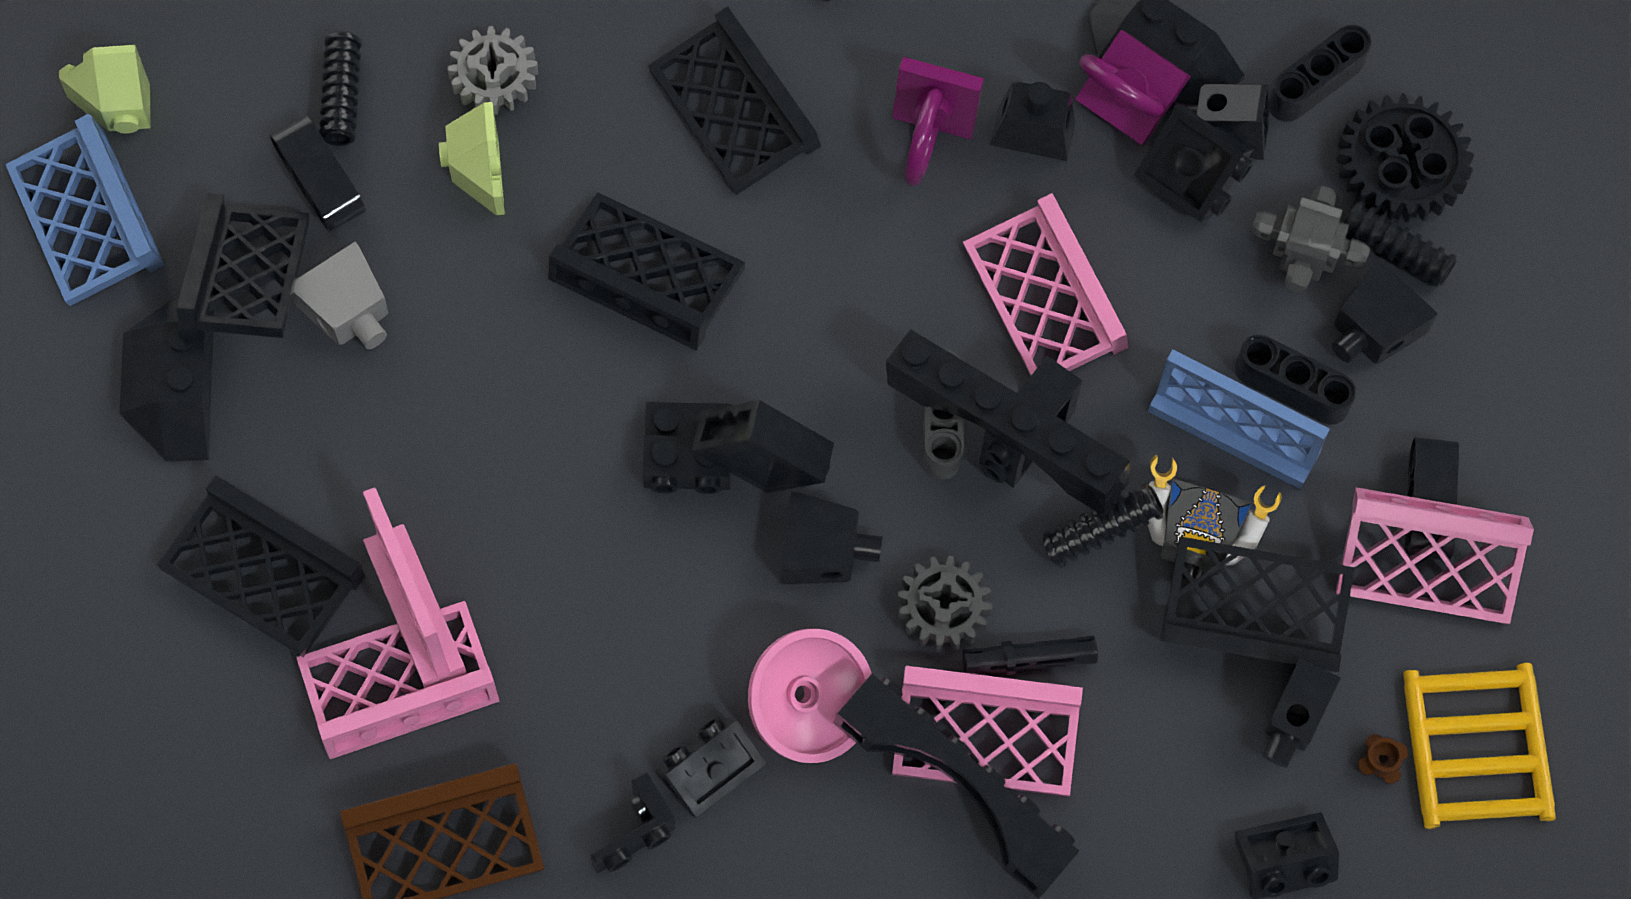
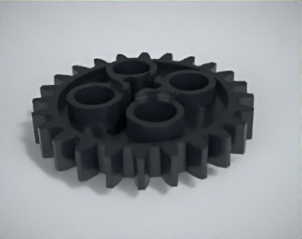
[1336,93,1474,223]

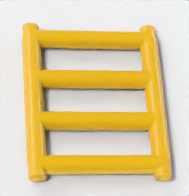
[1403,663,1556,829]

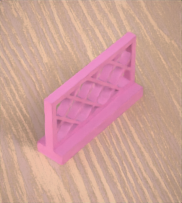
[963,193,1129,376]
[363,487,467,688]
[1336,487,1534,624]
[296,601,500,759]
[892,666,1083,797]

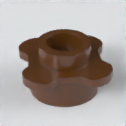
[1358,734,1408,784]

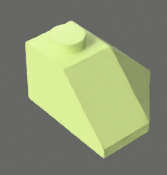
[59,45,151,133]
[439,102,505,215]

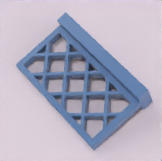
[5,113,165,306]
[1148,349,1330,490]

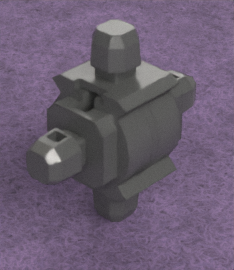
[1251,186,1370,294]

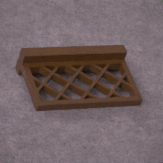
[340,763,545,899]

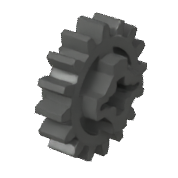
[897,556,992,652]

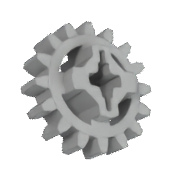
[448,26,538,115]

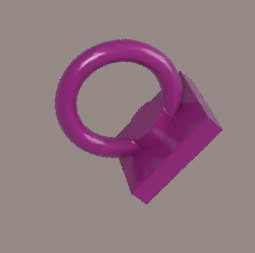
[1075,30,1191,145]
[892,57,984,186]

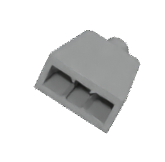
[292,242,389,349]

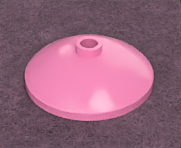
[748,628,872,763]

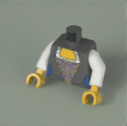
[1148,455,1282,589]

